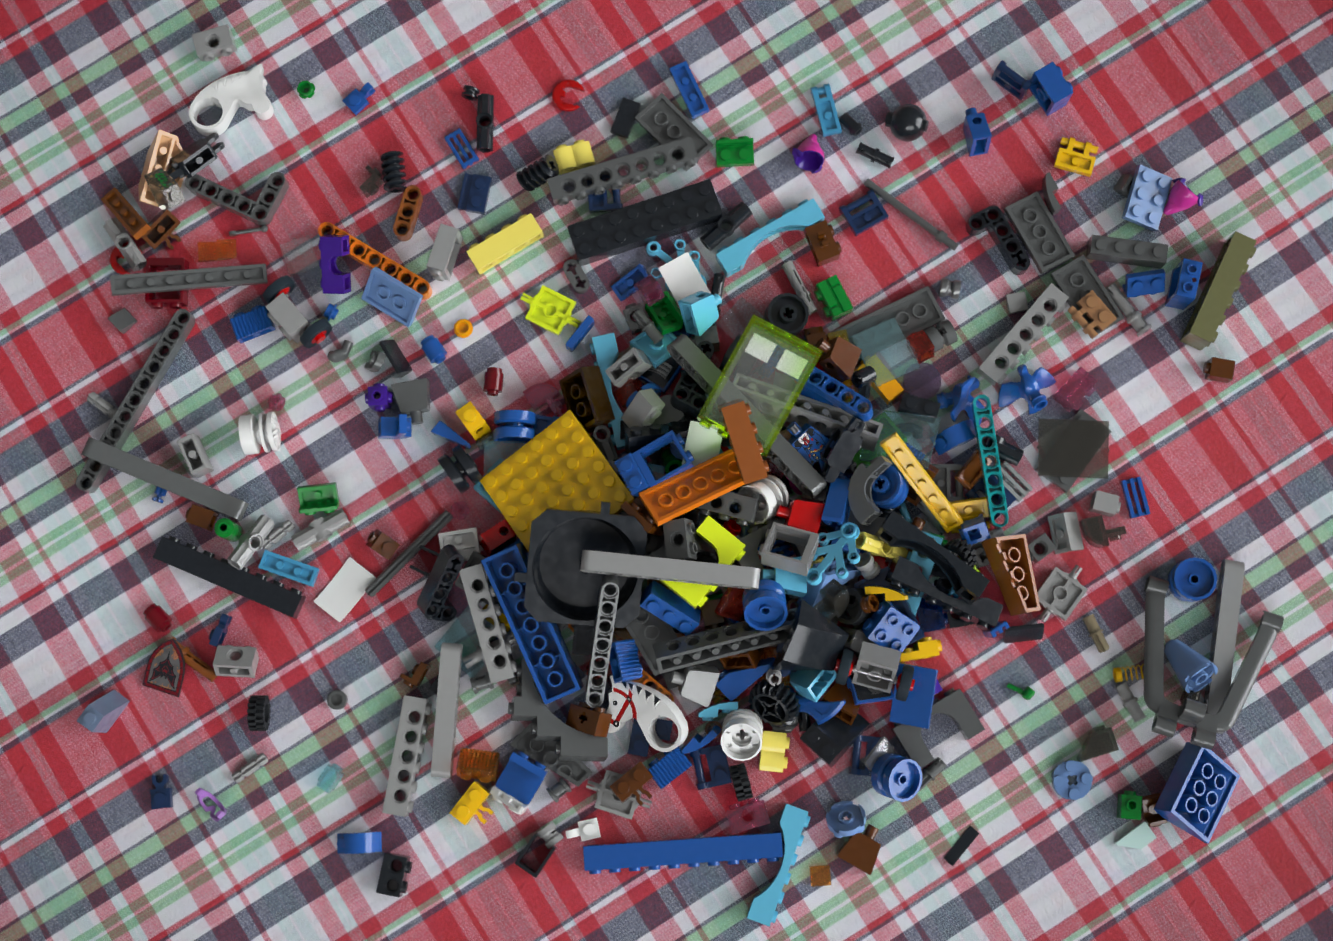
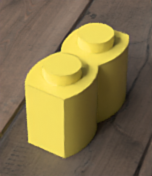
[553,139,595,175]
[758,730,790,773]

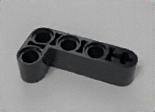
[966,205,1030,275]
[670,341,715,418]
[417,544,464,622]

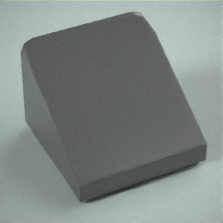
[1114,174,1133,198]
[108,308,138,334]

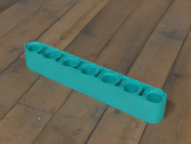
[971,395,1009,528]

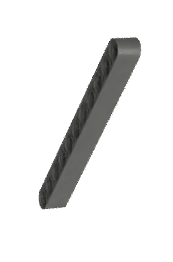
[76,309,195,493]
[667,334,827,500]

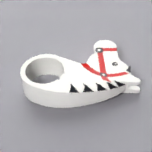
[606,675,688,752]

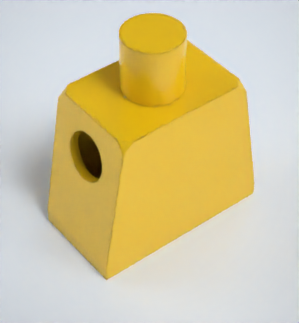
[455,401,492,441]

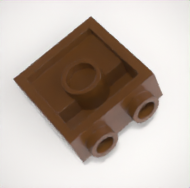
[620,497,664,536]

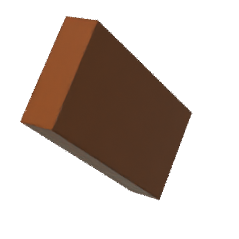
[954,449,992,490]

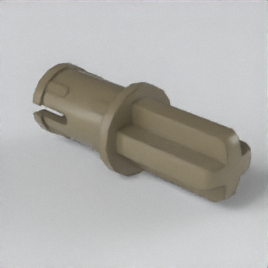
[1082,614,1109,653]

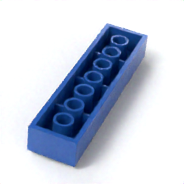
[481,543,584,705]

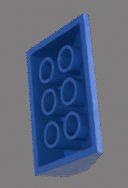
[1154,742,1240,844]

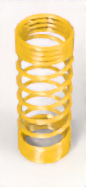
[1113,664,1144,683]

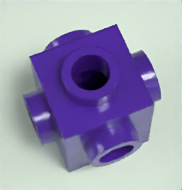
[365,383,393,412]

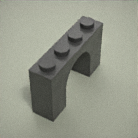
[735,517,806,580]
[891,688,985,768]

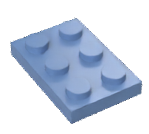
[1122,164,1173,231]
[361,266,423,327]

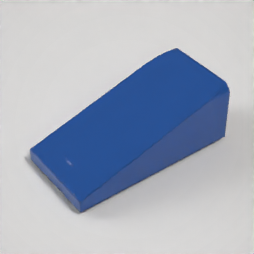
[610,264,653,302]
[431,421,471,450]

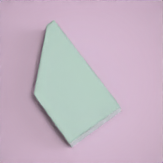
[1114,821,1157,849]

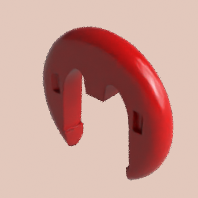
[552,79,584,112]
[110,243,143,275]

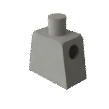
[670,665,720,708]

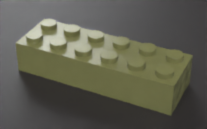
[1180,231,1257,351]

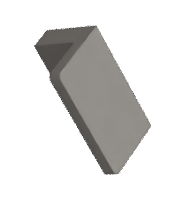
[1048,512,1084,554]

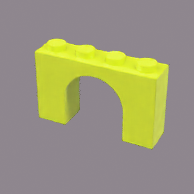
[660,515,746,609]

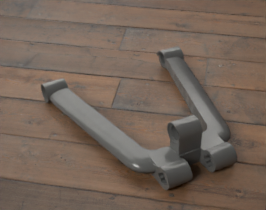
[1143,575,1284,750]

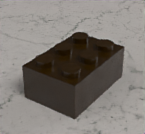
[559,366,615,433]

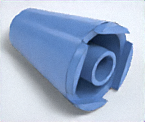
[1164,639,1218,693]

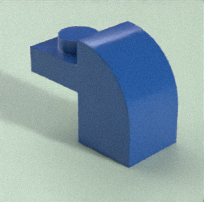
[378,414,412,439]
[930,419,976,455]
[337,832,382,854]

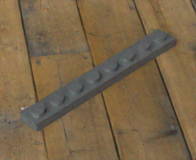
[110,264,268,296]

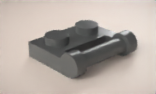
[931,464,965,502]

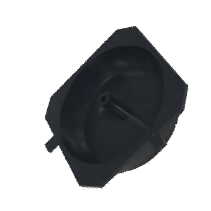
[514,501,647,628]

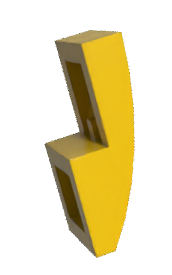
[865,586,909,601]

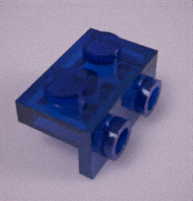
[917,598,948,633]

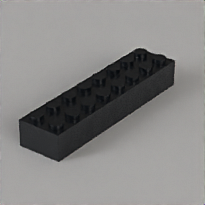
[567,179,722,266]

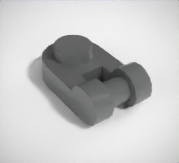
[364,350,386,372]

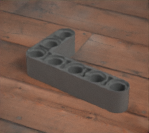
[185,172,289,226]

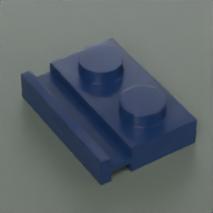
[457,172,492,215]

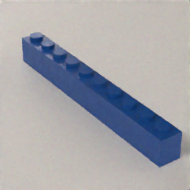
[583,832,783,874]

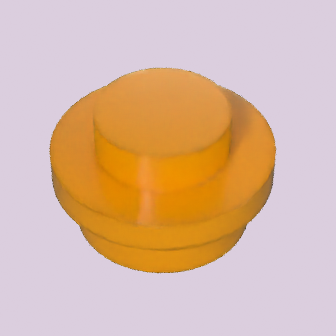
[454,319,473,338]

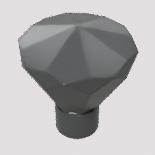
[648,448,663,465]

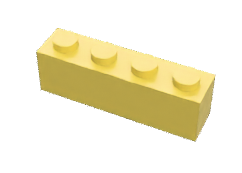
[466,213,544,275]

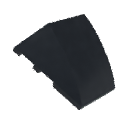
[771,598,849,671]

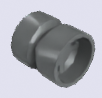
[922,319,958,353]

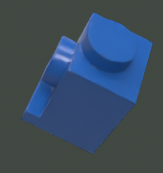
[959,514,991,545]

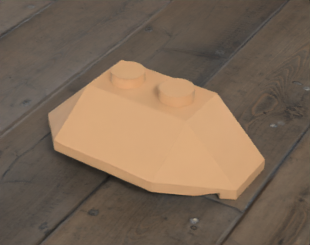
[138,130,184,207]

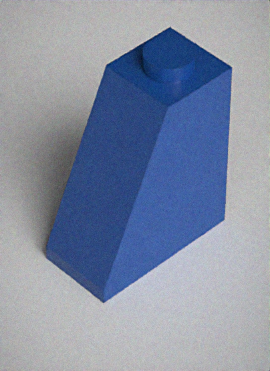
[821,476,850,528]

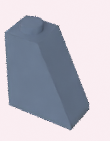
[77,690,130,733]

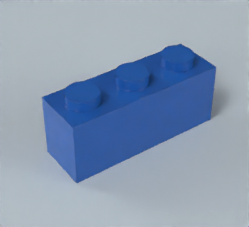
[640,580,701,636]

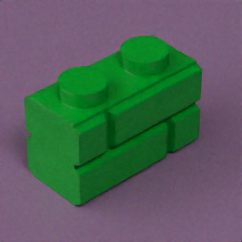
[814,275,853,321]

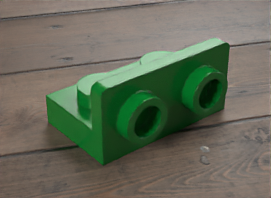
[716,136,754,167]

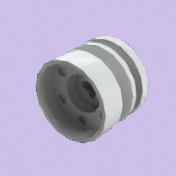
[238,411,281,455]
[737,475,789,524]
[721,708,763,761]

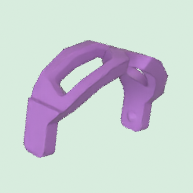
[195,788,227,822]

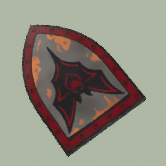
[142,638,185,697]

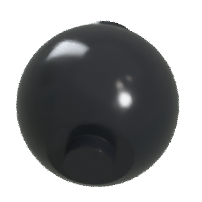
[885,104,929,142]

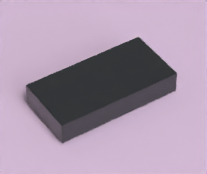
[610,97,641,139]

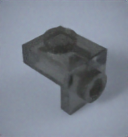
[359,165,383,198]

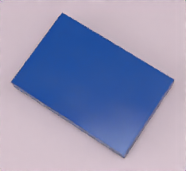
[889,662,938,729]

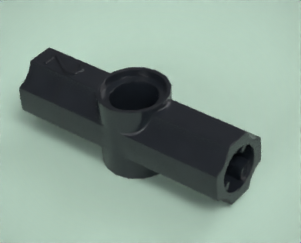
[476,94,495,153]
[700,202,753,251]

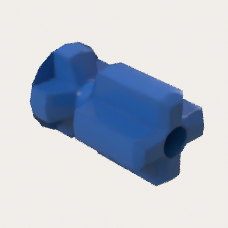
[152,487,167,503]

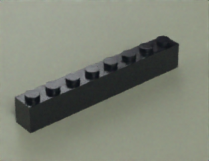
[153,535,306,619]

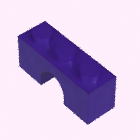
[318,235,351,294]

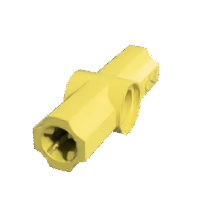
[855,532,908,560]

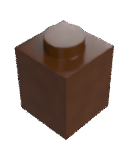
[1203,357,1235,383]
[185,504,218,532]

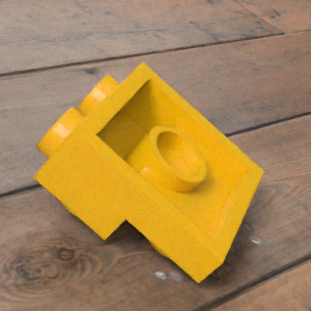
[899,637,942,662]

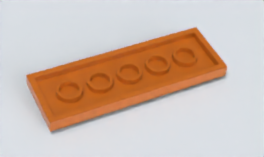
[639,449,745,526]

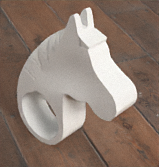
[189,64,274,136]

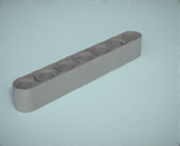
[431,642,463,778]

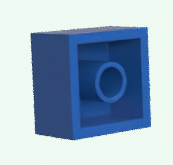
[1029,62,1073,116]

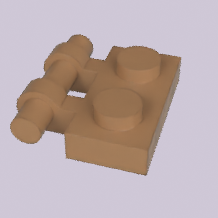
[1067,290,1117,339]

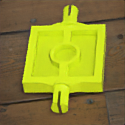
[520,285,581,336]

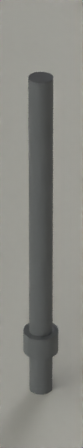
[864,179,958,251]

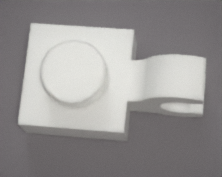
[565,817,601,841]

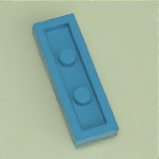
[258,550,320,587]

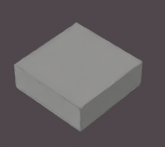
[1005,291,1029,314]

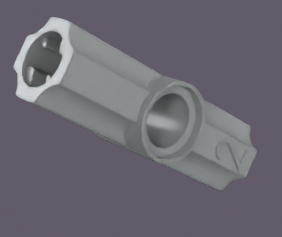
[103,218,147,272]
[291,508,350,551]
[227,515,275,570]

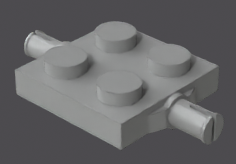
[1037,565,1088,623]
[586,770,652,820]

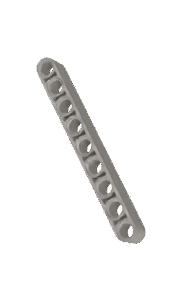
[580,550,761,590]
[1204,559,1245,734]

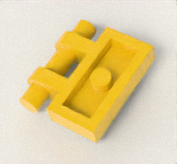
[1054,137,1099,177]
[950,497,990,535]

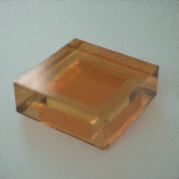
[809,865,831,887]

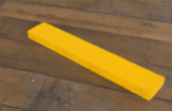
[880,432,963,533]

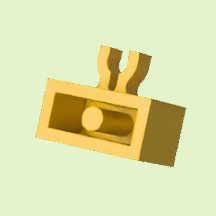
[450,781,494,825]

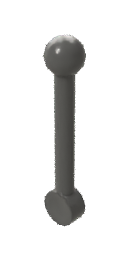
[229,225,268,236]

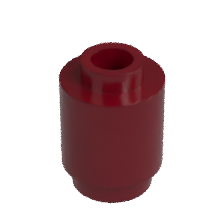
[483,367,504,396]
[143,603,172,632]

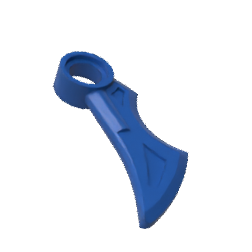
[785,686,846,725]

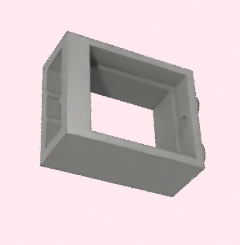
[427,223,463,282]
[759,522,819,576]

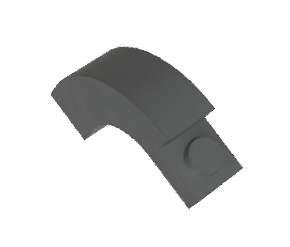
[848,456,892,526]

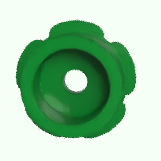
[297,81,315,99]

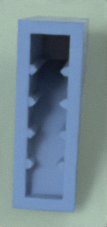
[797,557,861,612]

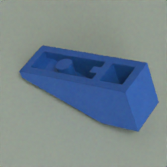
[716,657,775,702]

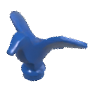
[998,364,1056,414]
[936,375,985,425]

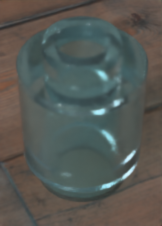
[316,763,345,793]

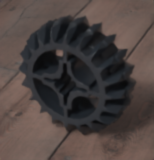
[748,679,801,728]

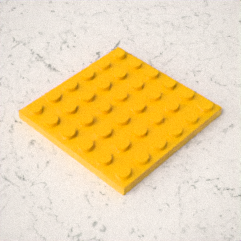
[480,410,635,552]

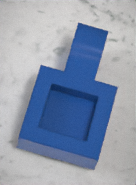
[342,82,375,115]

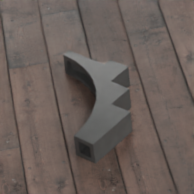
[508,659,608,762]

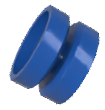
[493,410,536,444]
[871,466,909,510]
[1167,557,1217,603]
[742,579,788,631]
[871,753,922,802]

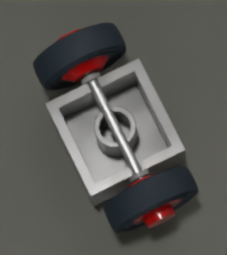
[263,276,332,348]
[835,641,915,701]

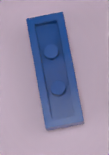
[669,61,709,119]

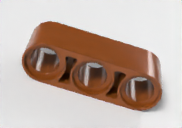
[393,185,423,242]

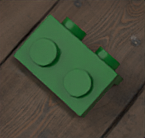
[645,291,683,335]
[297,482,340,515]

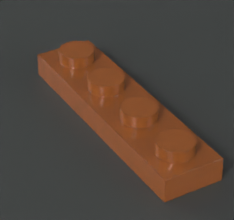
[101,187,151,240]

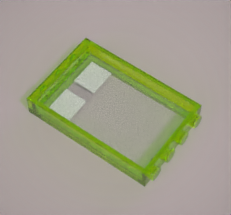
[697,314,823,457]

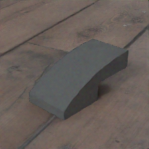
[1042,172,1061,216]

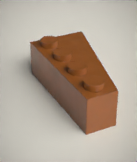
[718,398,770,485]
[981,534,1041,616]

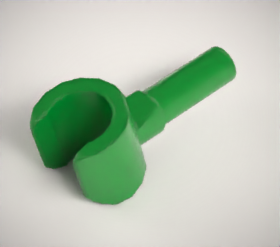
[1007,683,1035,700]

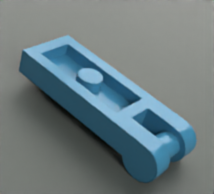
[810,83,842,137]

